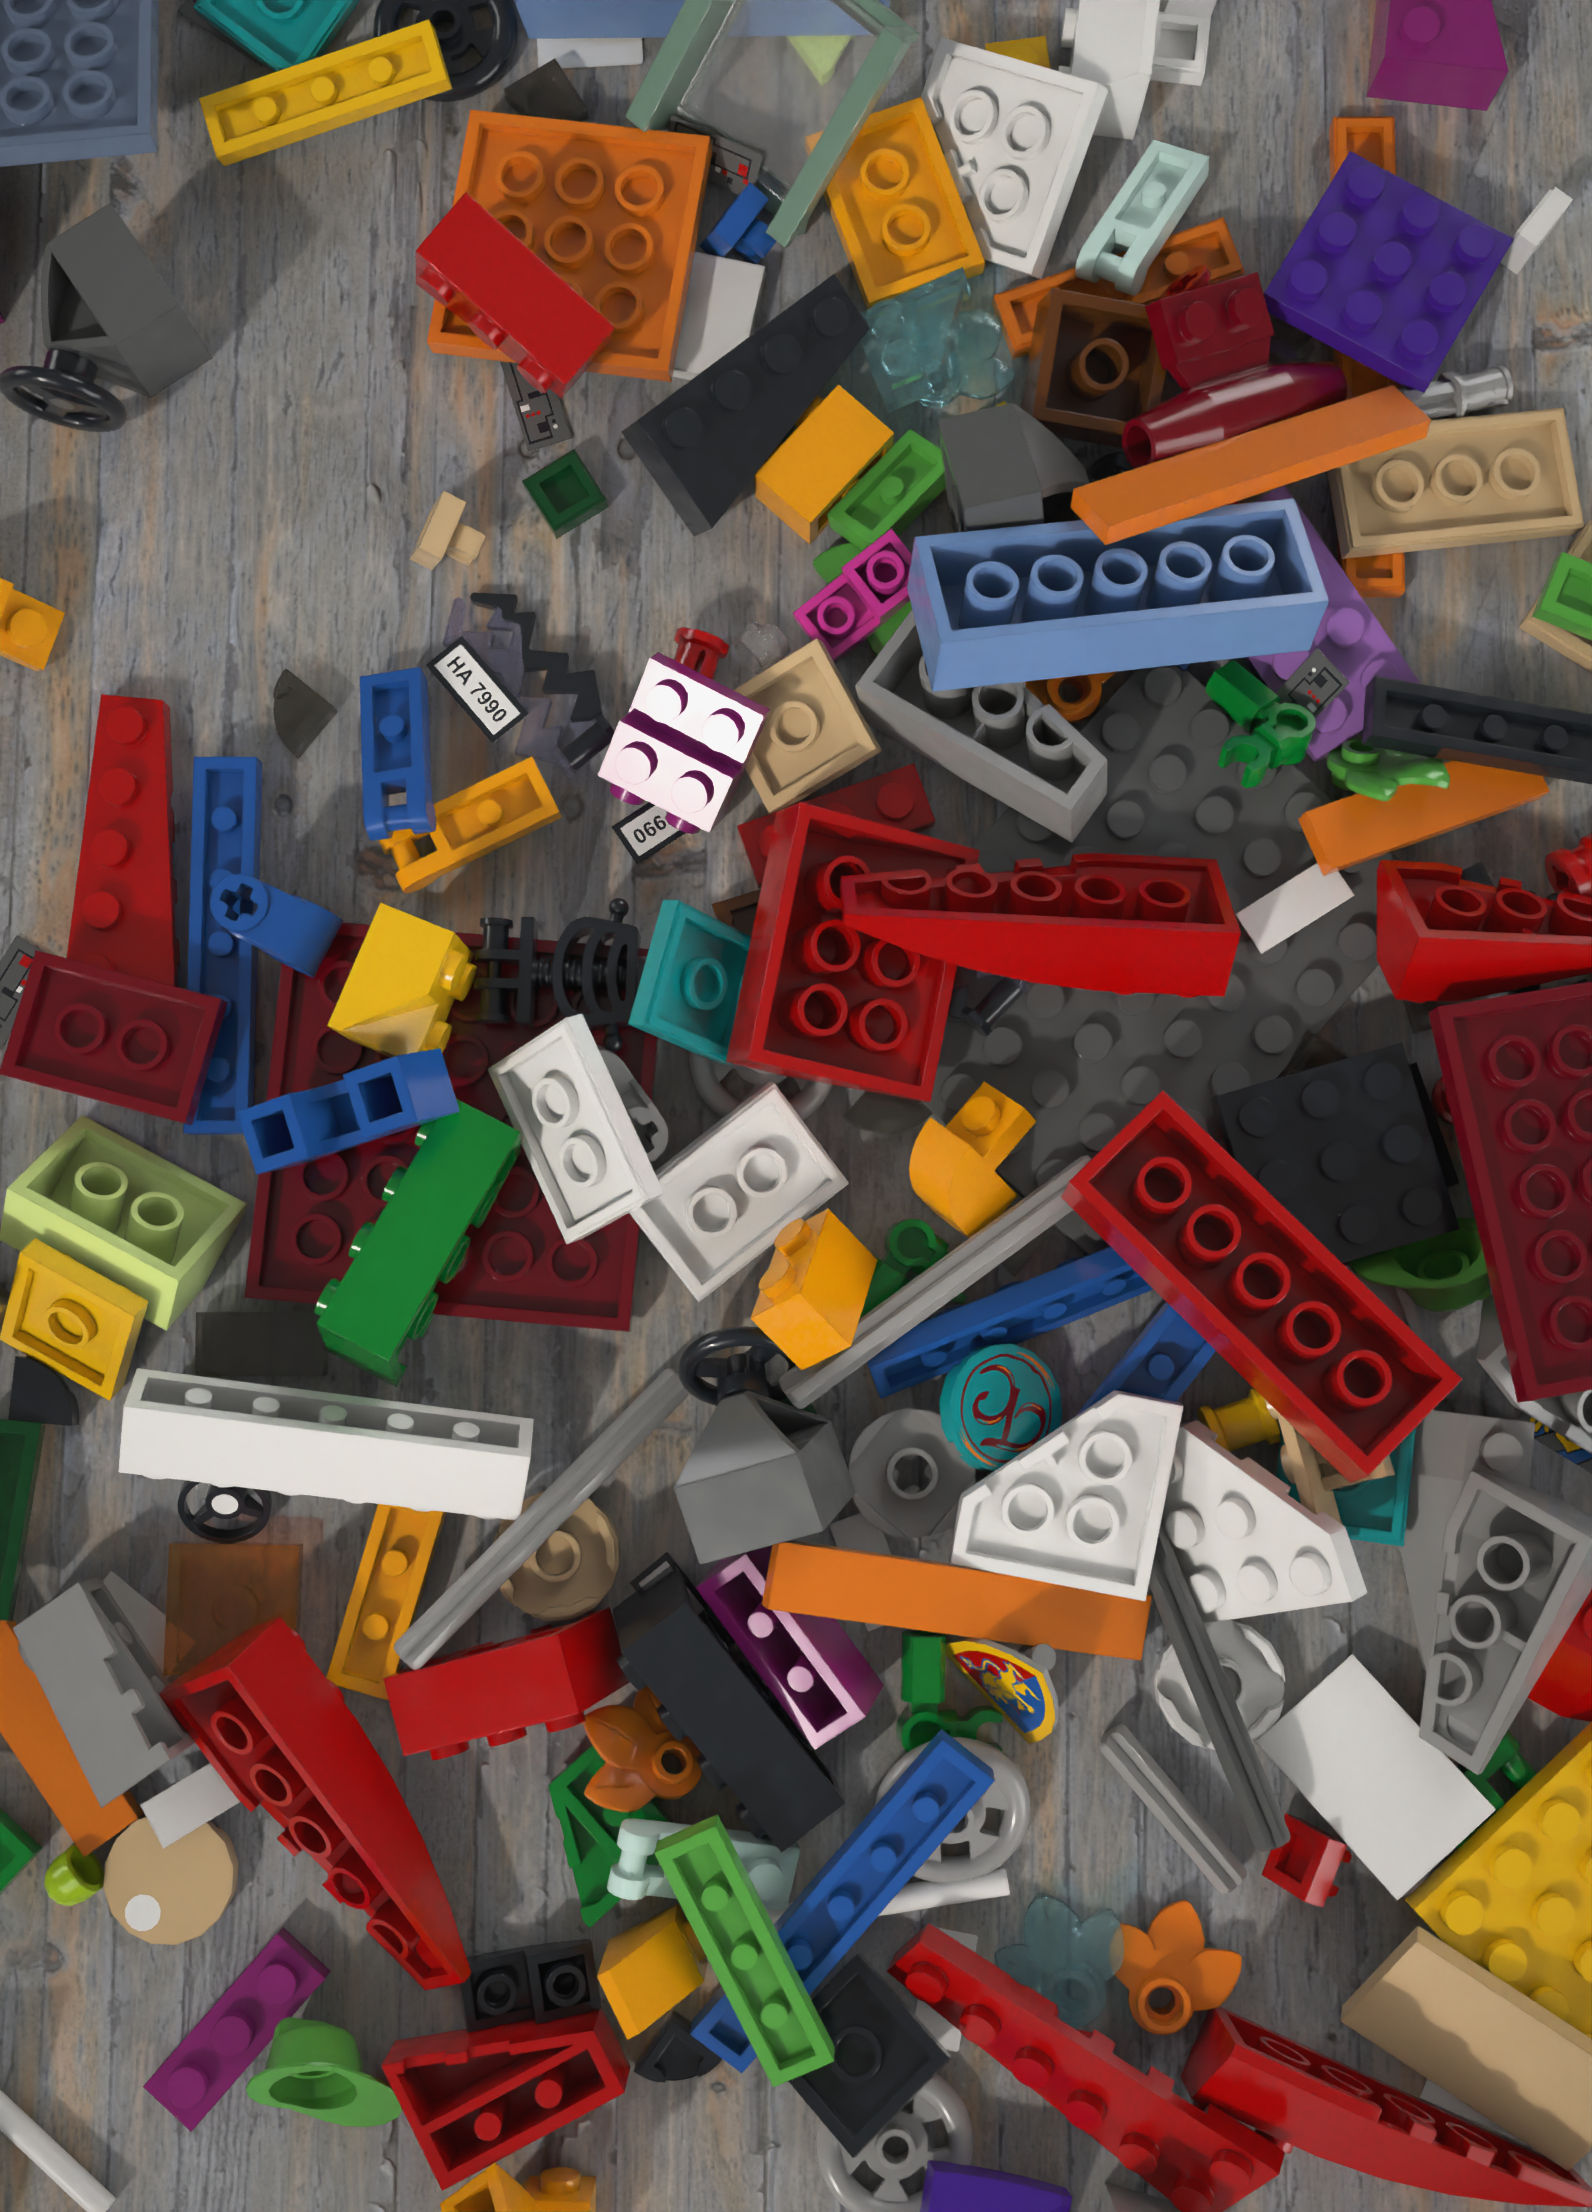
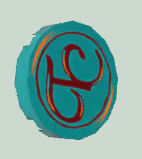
[939,1343,1062,1474]

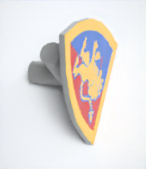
[946,1637,1060,1744]

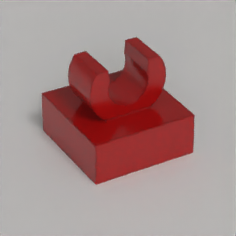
[1261,1813,1352,1908]

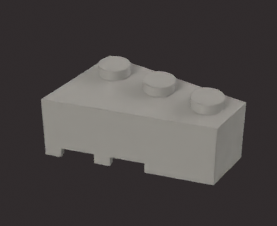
[13,1575,195,1808]

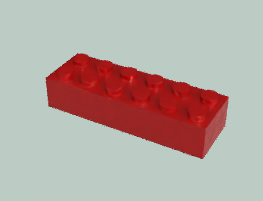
[1061,1091,1462,1483]

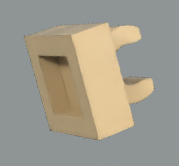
[410,491,486,570]

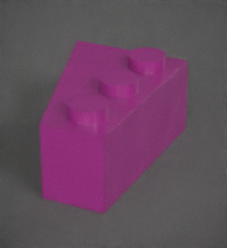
[1366,0,1509,111]

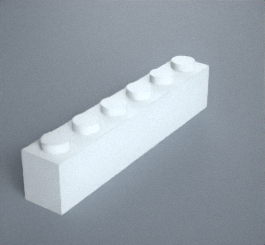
[118,1368,534,1520]

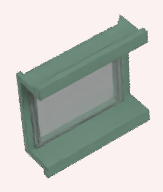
[625,0,920,247]

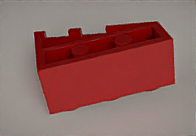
[415,192,615,398]
[381,2009,631,2191]

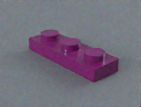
[143,1927,331,2132]

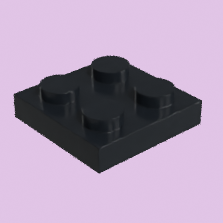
[788,1954,953,2158]

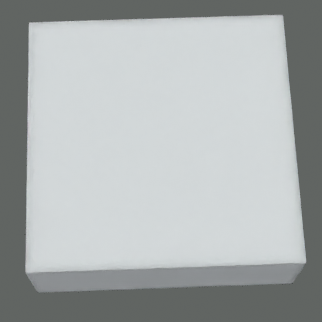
[1150,11,1211,86]
[1500,187,1573,275]

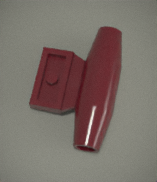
[1122,272,1348,469]

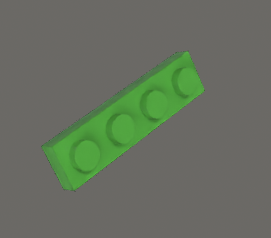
[654,1814,835,2087]

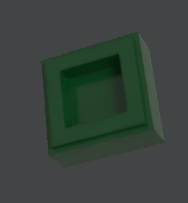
[522,449,609,539]

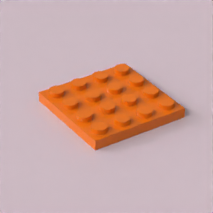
[427,110,712,382]

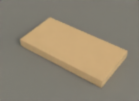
[1327,408,1584,559]
[1341,1926,1592,2171]

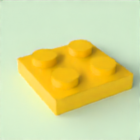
[0,1238,149,1401]

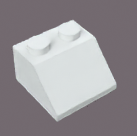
[1058,0,1160,140]

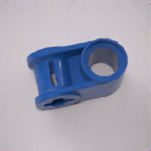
[209,873,344,978]

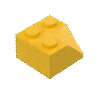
[327,902,477,1058]

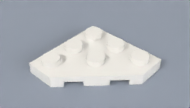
[921,37,1108,279]
[948,1390,1183,1601]
[1161,1420,1367,1623]

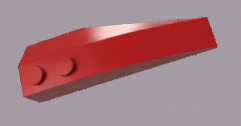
[840,853,1241,998]
[159,1616,471,1991]
[1180,2006,1592,2207]

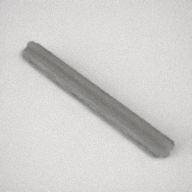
[779,1155,1091,1409]
[393,1368,690,1670]

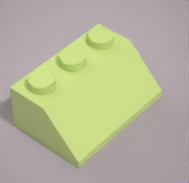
[0,1115,247,1331]

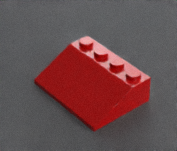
[726,802,980,1102]

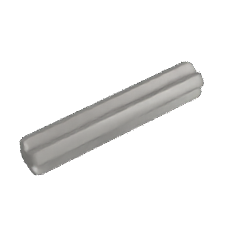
[1098,1723,1247,1894]

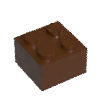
[1021,288,1166,448]

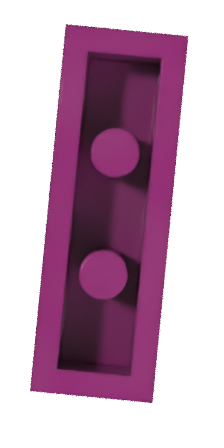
[696,1545,884,1750]

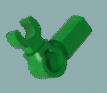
[1205,660,1316,788]
[860,1219,967,1318]
[896,1630,1002,1753]

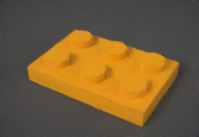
[806,97,985,314]

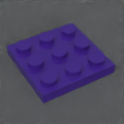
[1264,151,1514,393]

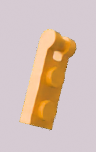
[378,757,562,893]

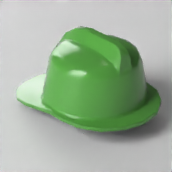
[1347,1217,1491,1312]
[246,2017,402,2127]

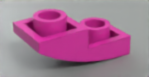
[793,528,912,664]

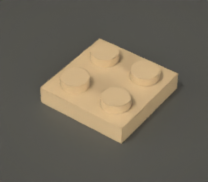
[734,638,882,814]

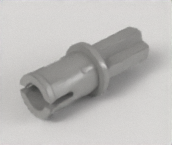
[1399,365,1514,420]

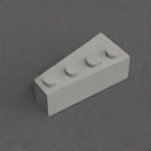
[855,610,1107,843]

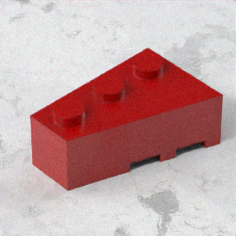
[383,1607,630,1760]

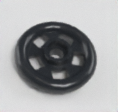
[373,0,518,102]

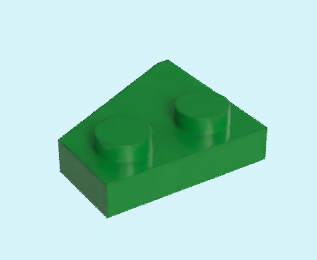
[548,1744,675,1928]

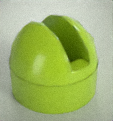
[44,1845,104,1906]

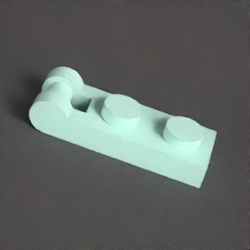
[1075,140,1209,296]
[607,1818,801,1910]

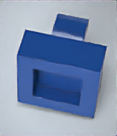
[699,182,776,264]

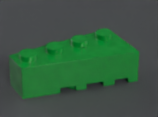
[314,1099,521,1387]

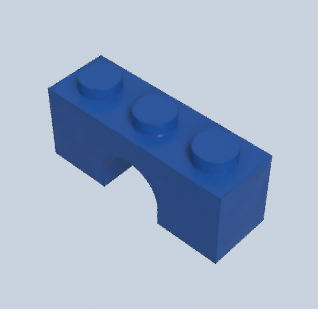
[237,1048,460,1175]

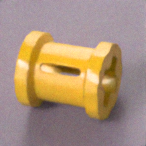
[1197,1388,1280,1452]

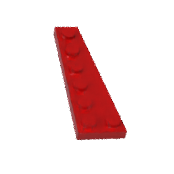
[66,694,180,987]
[886,1923,1285,2212]

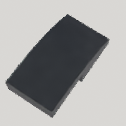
[460,1939,602,2033]

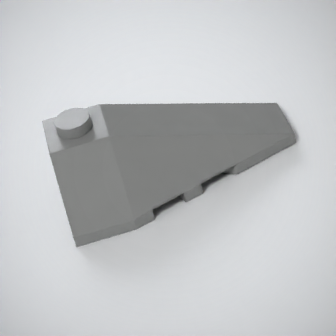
[1395,1410,1535,1672]

